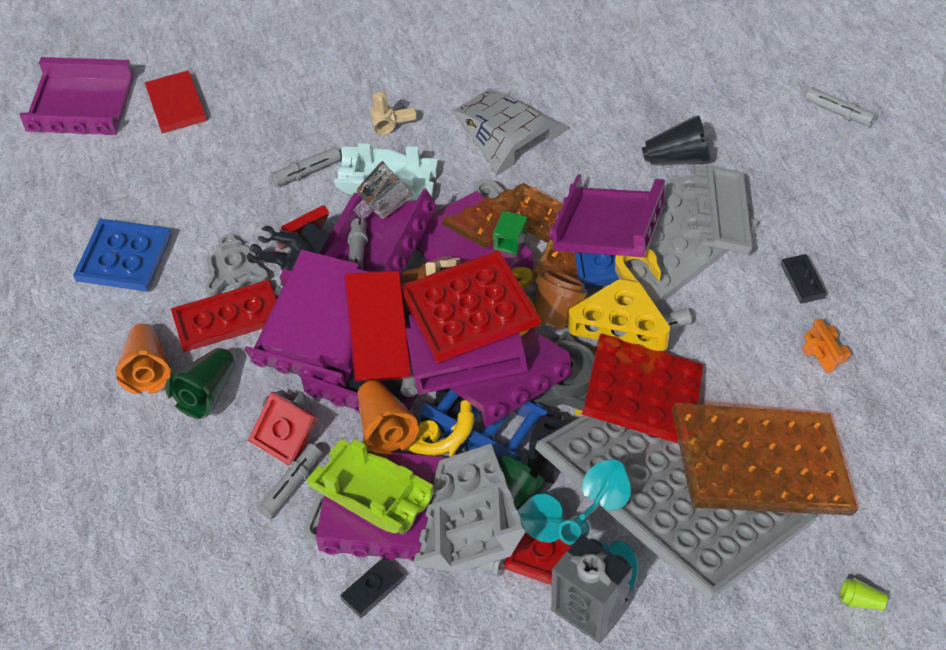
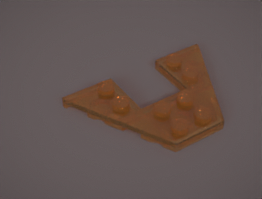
[442,183,577,278]

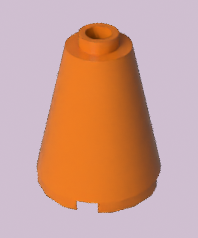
[116,323,171,394]
[357,380,419,456]

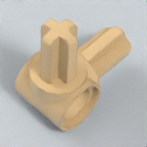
[370,90,417,135]

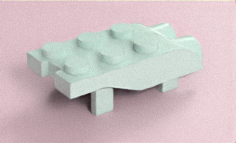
[334,143,438,200]

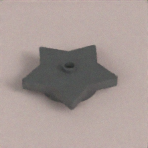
[530,331,594,411]

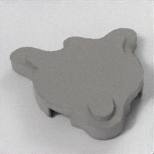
[205,234,269,296]

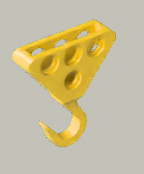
[568,248,670,351]

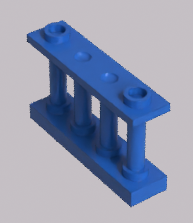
[418,389,548,461]

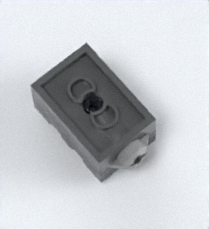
[551,534,633,644]

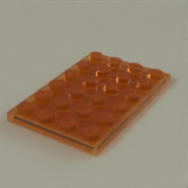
[672,403,858,516]

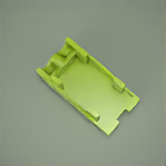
[307,439,433,534]

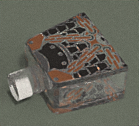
[353,160,414,219]

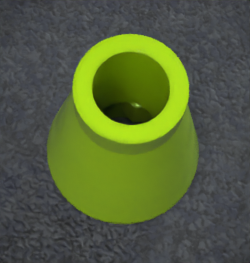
[839,578,888,611]

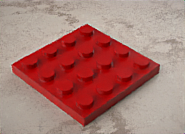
[401,250,541,364]
[582,333,703,447]

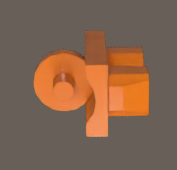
[802,319,851,373]

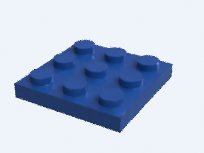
[73,218,172,292]

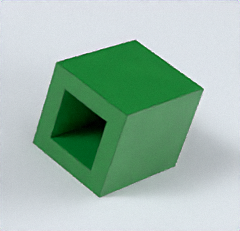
[493,211,527,256]

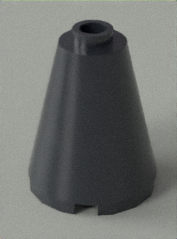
[641,115,710,165]

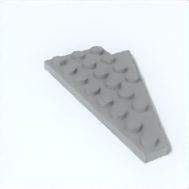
[623,175,758,317]

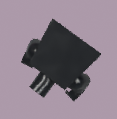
[247,221,330,271]

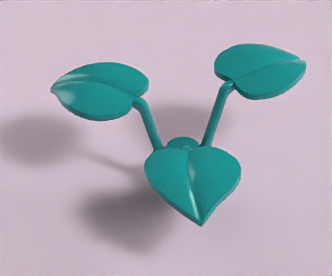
[517,459,638,594]

